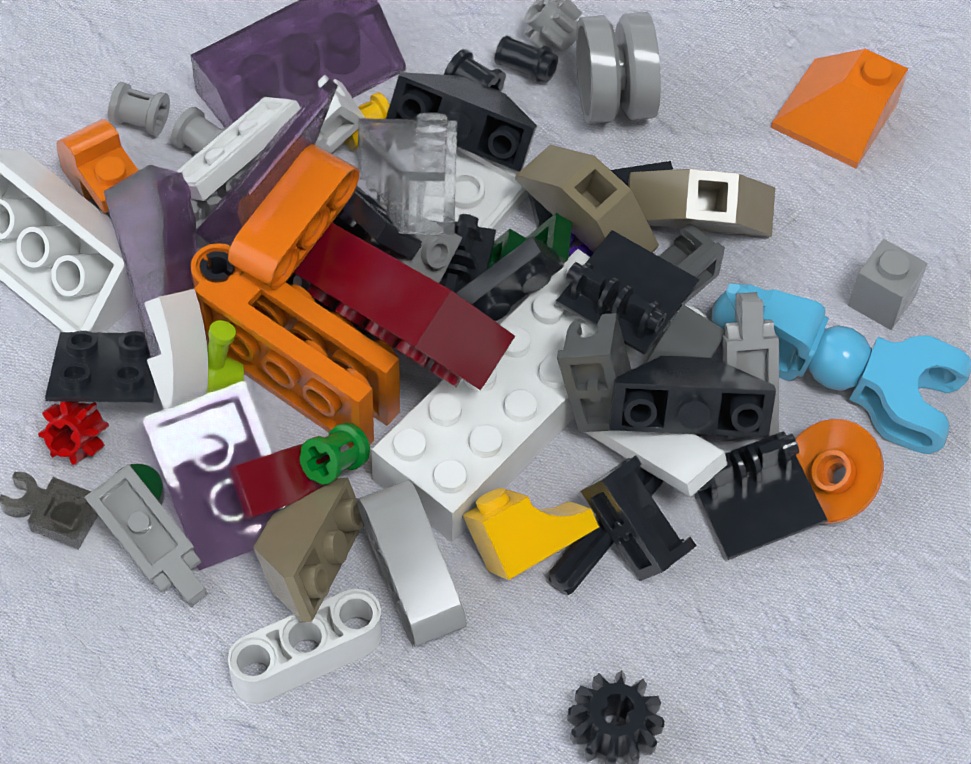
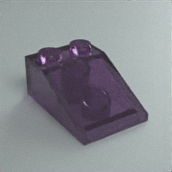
[142,381,291,570]

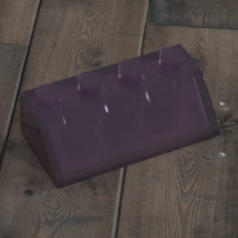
[191,0,406,128]

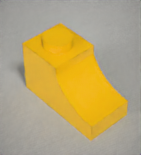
[462,488,599,580]

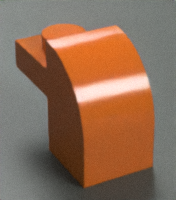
[56,119,148,213]

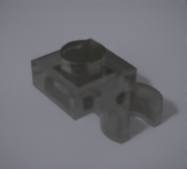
[0,471,98,550]

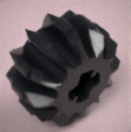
[567,670,665,764]

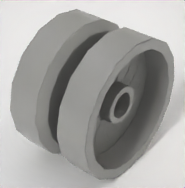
[576,12,661,124]

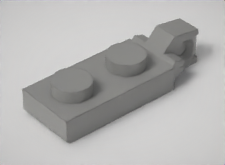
[723,292,779,440]
[84,464,208,607]

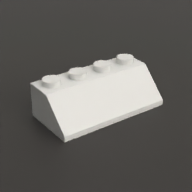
[0,149,162,333]

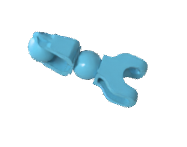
[712,283,971,454]

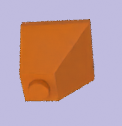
[771,48,909,169]

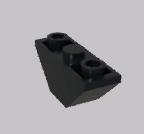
[386,72,537,172]
[609,355,776,437]

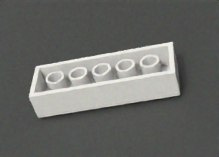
[372,249,638,542]

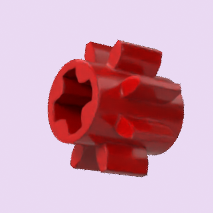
[38,402,109,465]

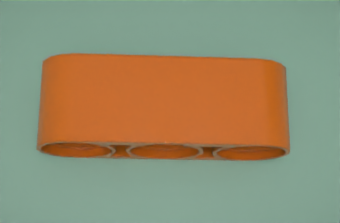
[228,144,360,289]

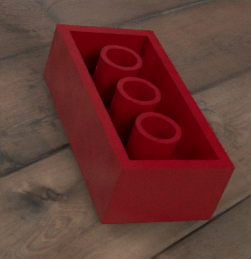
[294,223,515,390]

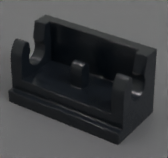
[580,455,697,581]

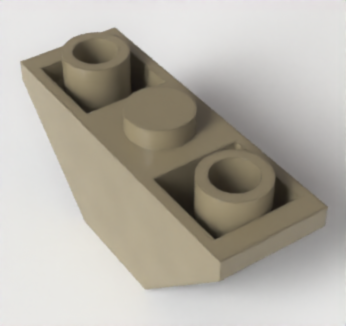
[515,145,659,253]
[628,169,775,237]
[253,477,364,622]

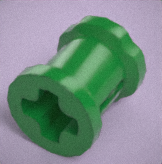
[300,422,370,485]

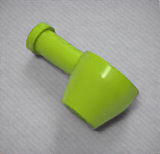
[196,320,244,403]

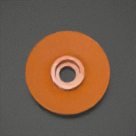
[796,419,884,524]

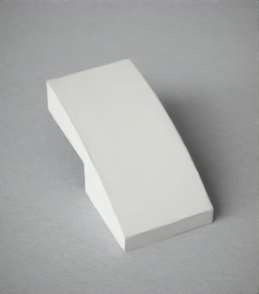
[144,289,208,410]

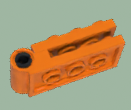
[191,243,400,448]

